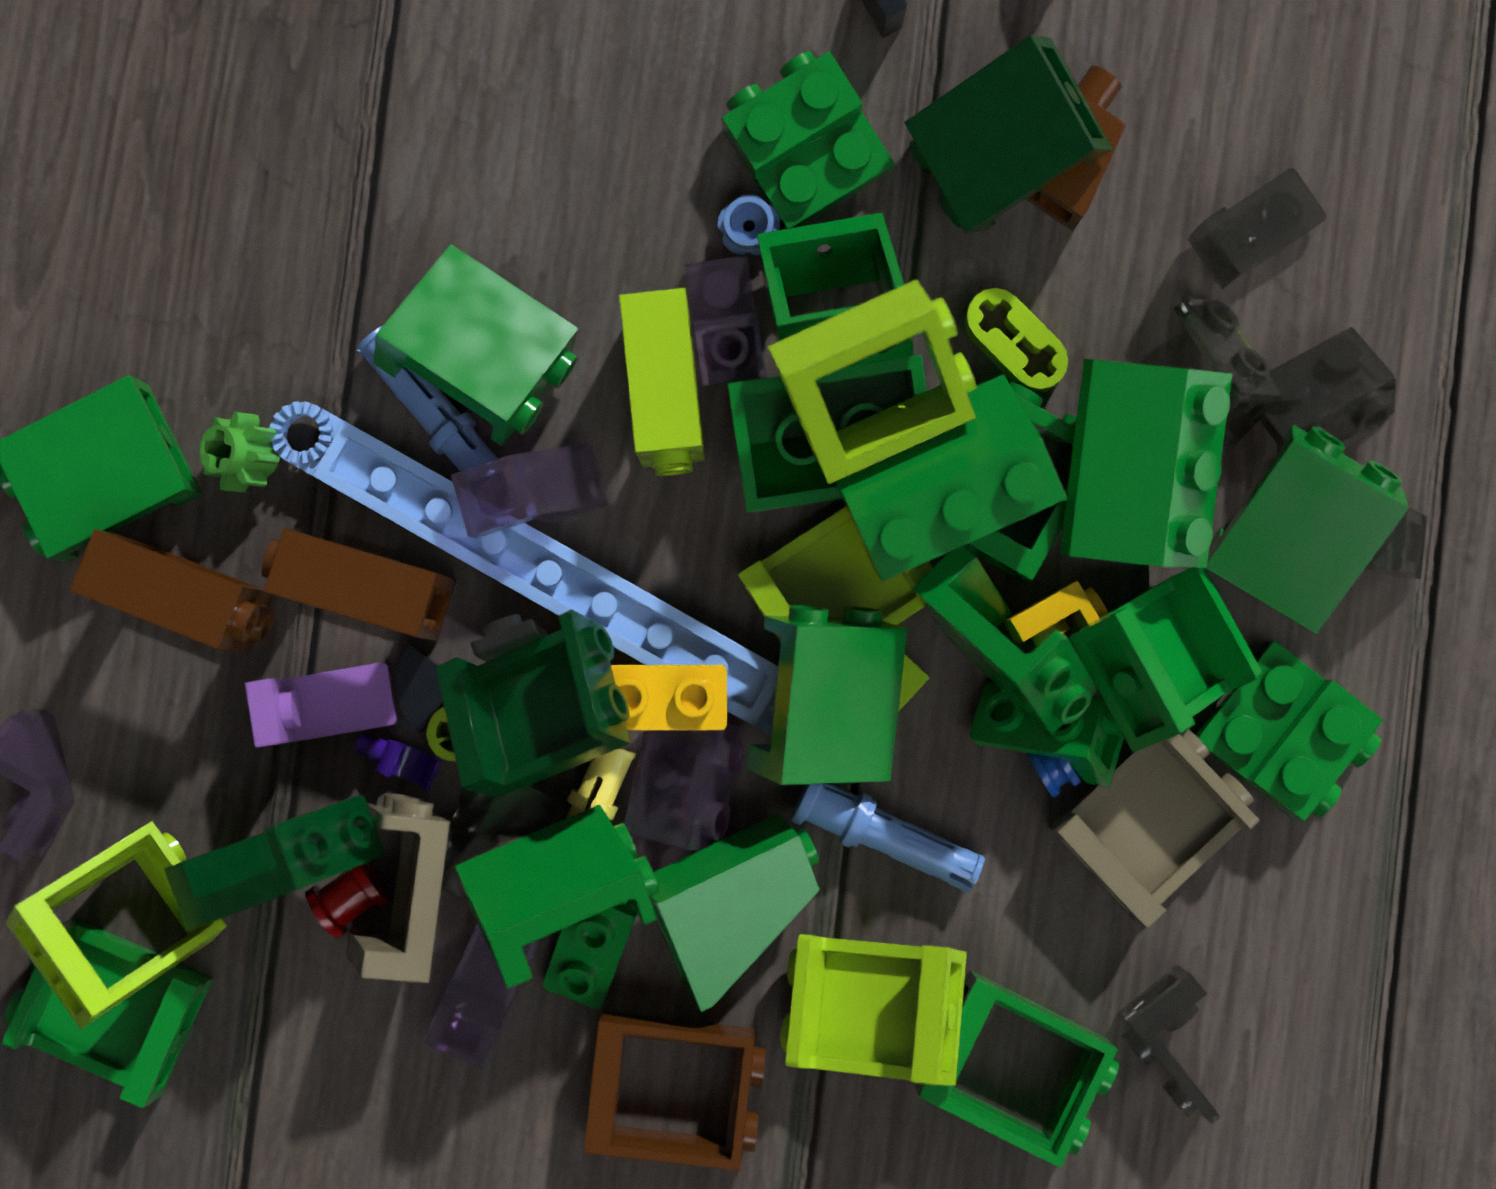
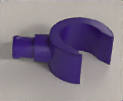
[354,734,442,791]

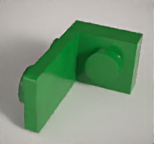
[969,682,1124,787]
[543,900,637,1009]

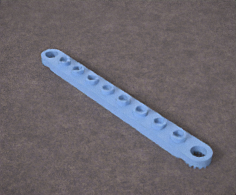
[269,401,779,736]

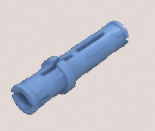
[357,326,509,495]

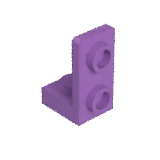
[245,662,398,748]

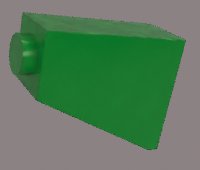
[650,813,820,1012]

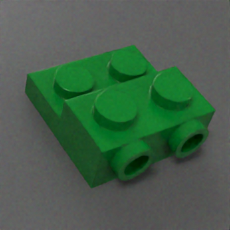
[722,51,895,229]
[1195,640,1383,821]

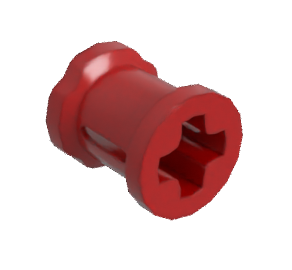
[305,862,392,939]

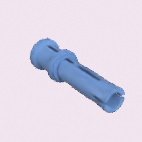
[790,783,985,894]

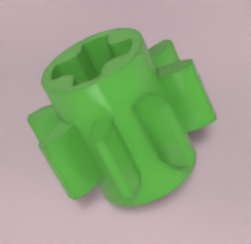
[199,411,280,493]

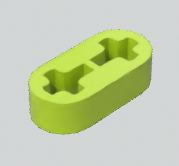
[964,288,1069,394]

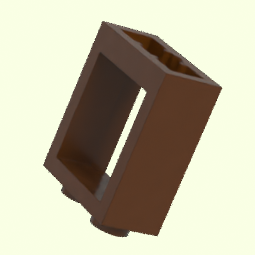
[261,528,456,641]
[69,529,275,652]
[583,1011,766,1171]

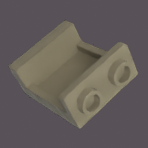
[1049,729,1260,928]
[346,794,450,983]

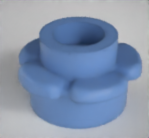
[718,194,780,256]

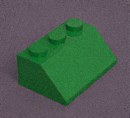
[727,355,927,513]
[1060,358,1232,568]
[835,374,1067,582]

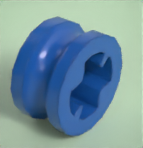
[1027,753,1081,798]

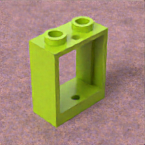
[768,279,977,484]
[619,288,705,476]
[5,821,227,1030]

